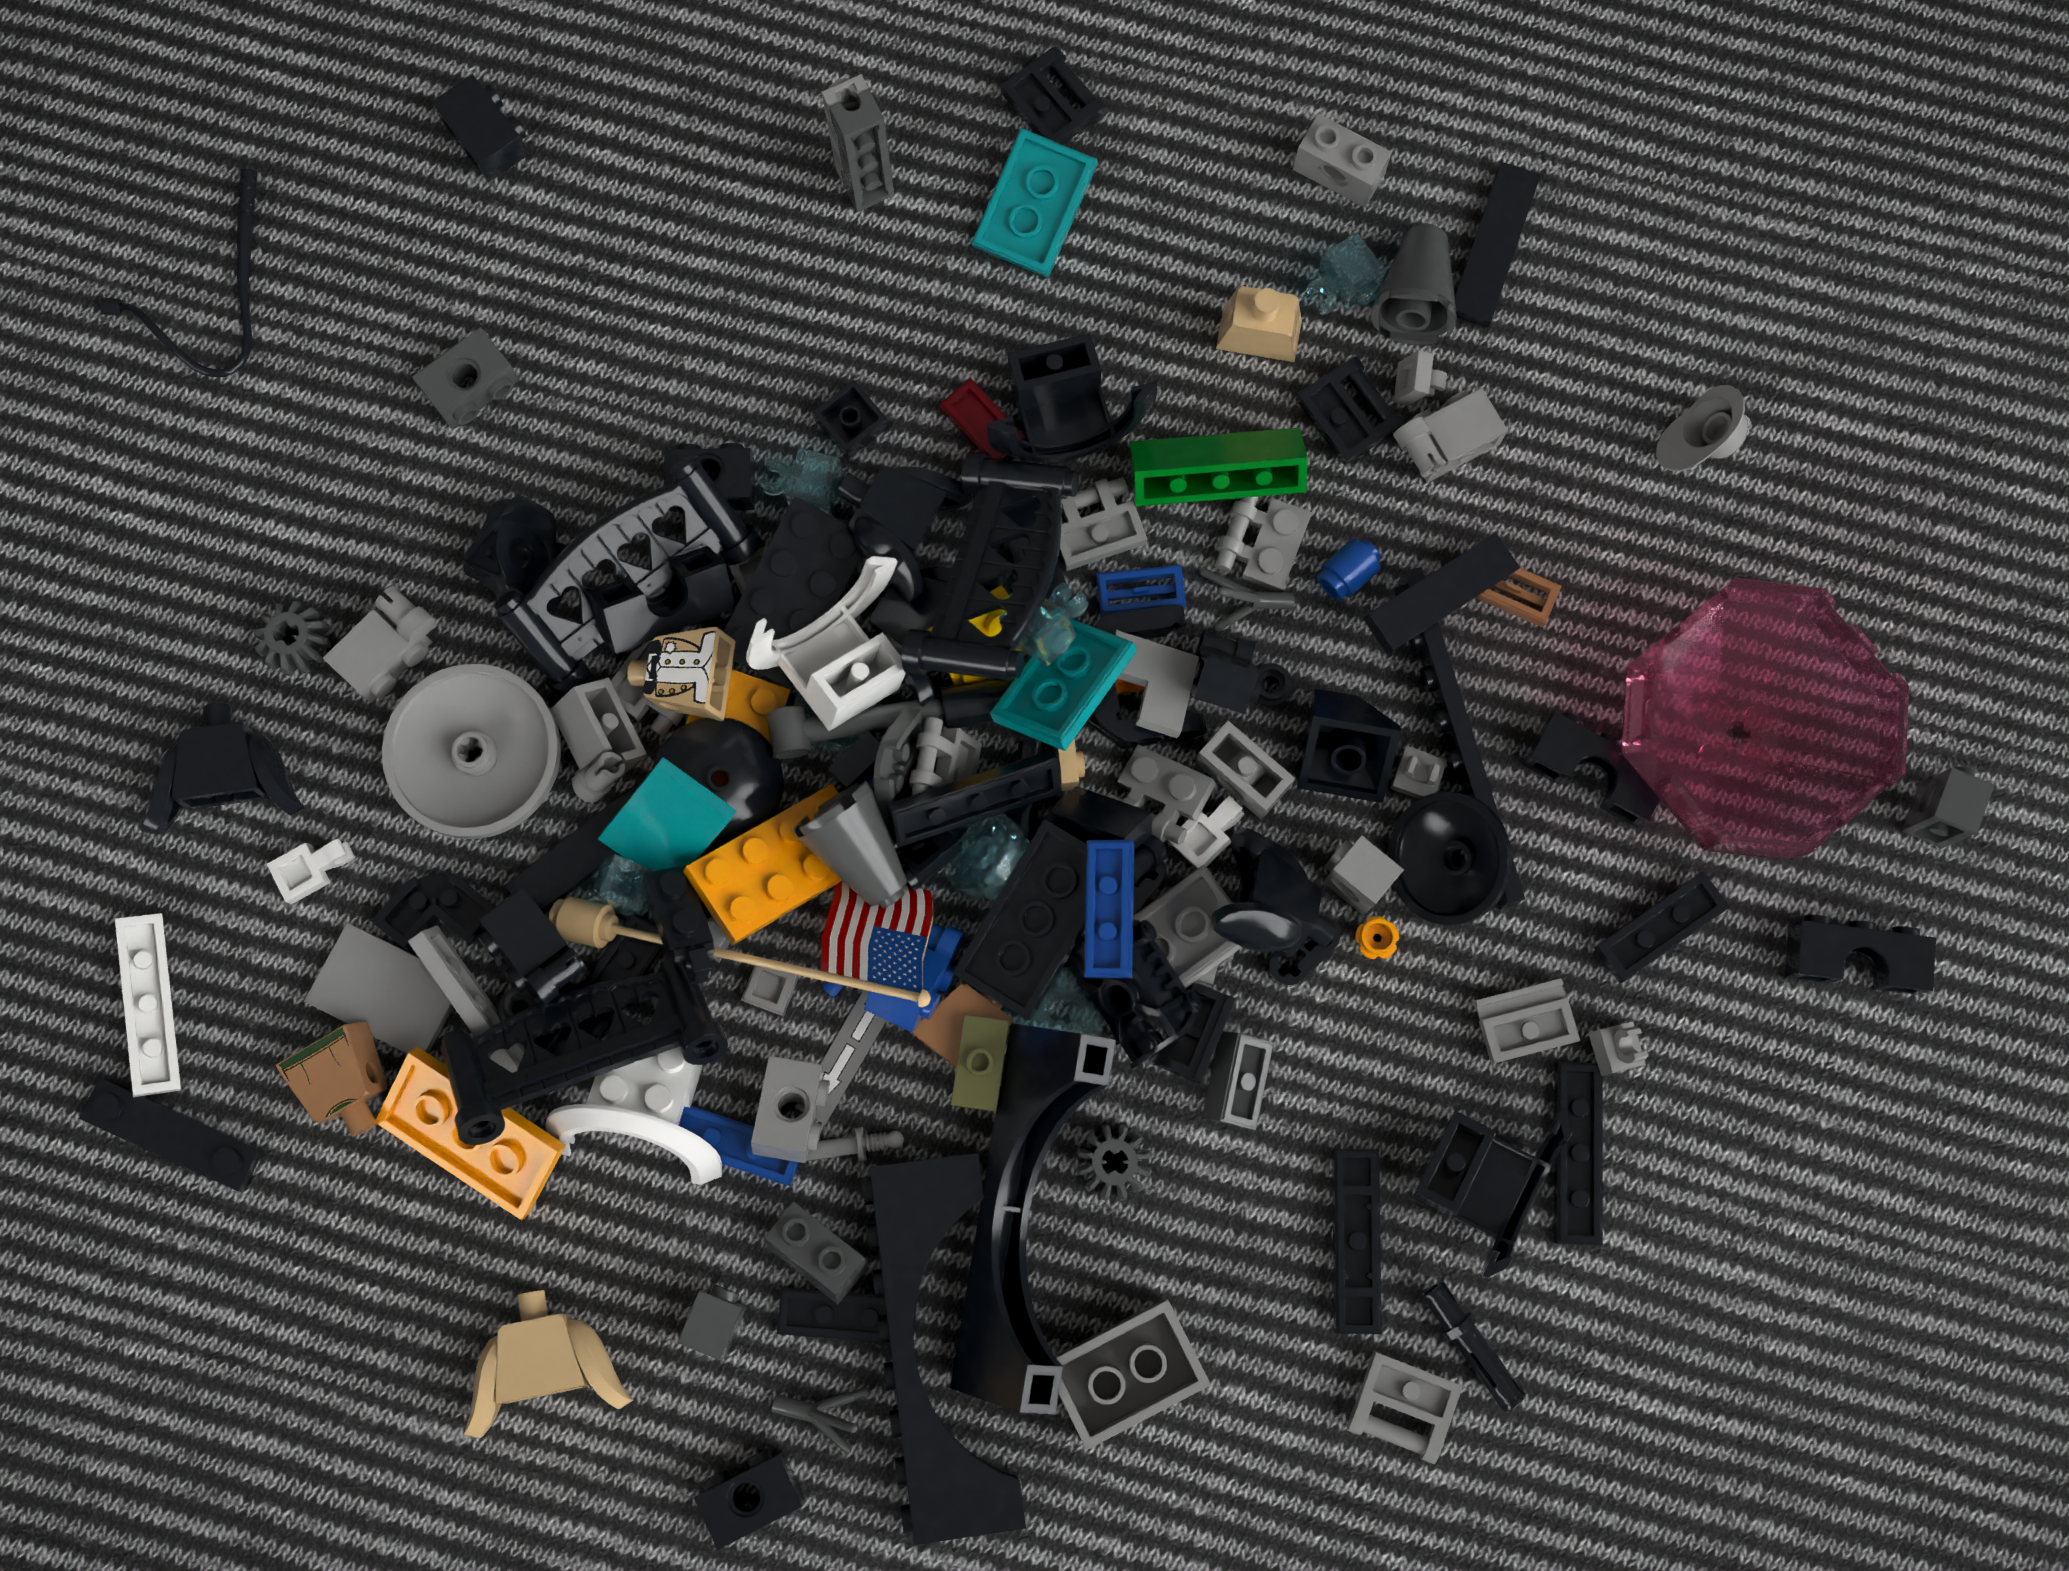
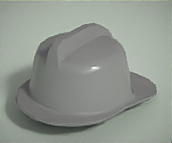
[1656,385,1750,471]

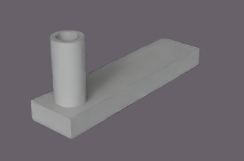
[408,925,525,1073]

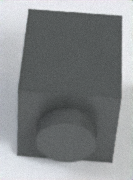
[678,1284,747,1360]

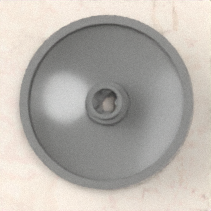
[382,664,561,839]

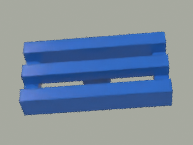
[1096,565,1186,618]

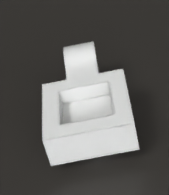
[1168,796,1244,869]
[267,839,355,904]

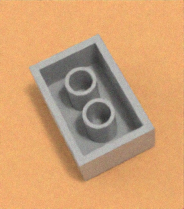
[1055,1298,1211,1450]

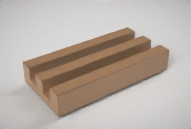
[1476,568,1562,627]

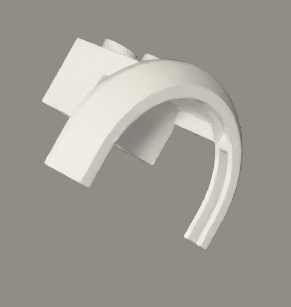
[746,556,906,731]
[545,1046,723,1185]

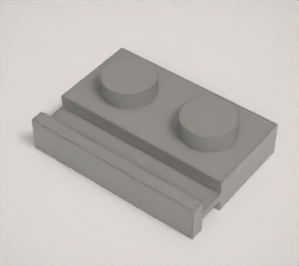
[1473,978,1580,1064]

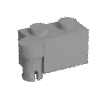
[1393,388,1508,483]
[323,586,435,702]
[550,677,647,803]

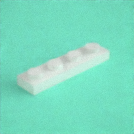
[115,913,181,1097]

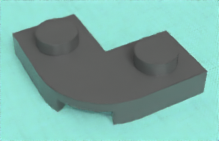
[874,708,924,831]

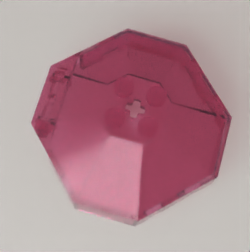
[1621,578,1909,861]

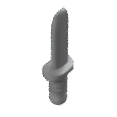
[807,1127,904,1162]

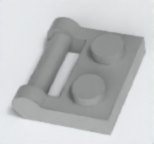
[1347,1351,1463,1464]

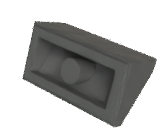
[1203,1032,1273,1130]

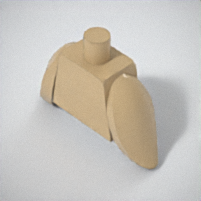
[463,1290,633,1438]

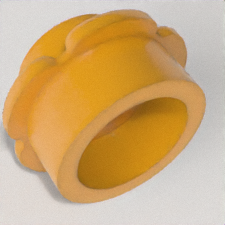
[1355,916,1399,959]

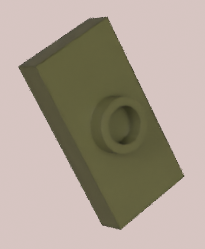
[951,1014,1009,1112]

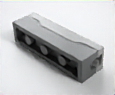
[821,74,895,212]

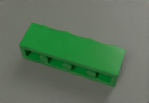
[1130,427,1308,507]

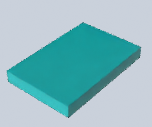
[971,128,1098,278]
[990,615,1137,751]
[598,757,737,873]

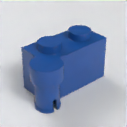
[864,923,965,1033]

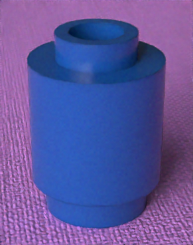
[1317,538,1381,601]

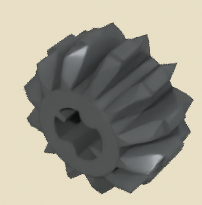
[253,601,332,676]
[1076,1124,1152,1201]

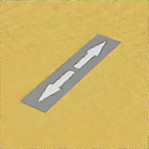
[795,990,886,1125]

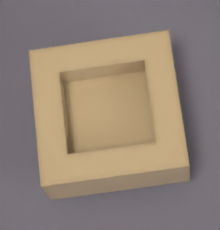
[1052,739,1085,791]

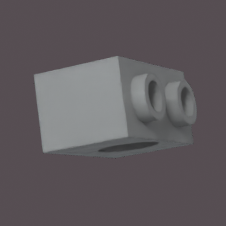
[1293,113,1392,208]
[1196,721,1295,820]
[1323,835,1404,916]
[751,1056,830,1163]

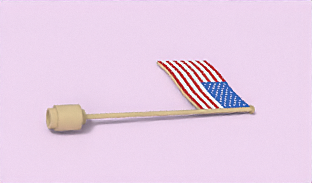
[548,881,933,1007]

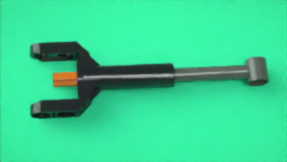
[766,605,1207,759]

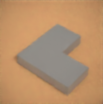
[1114,630,1199,738]

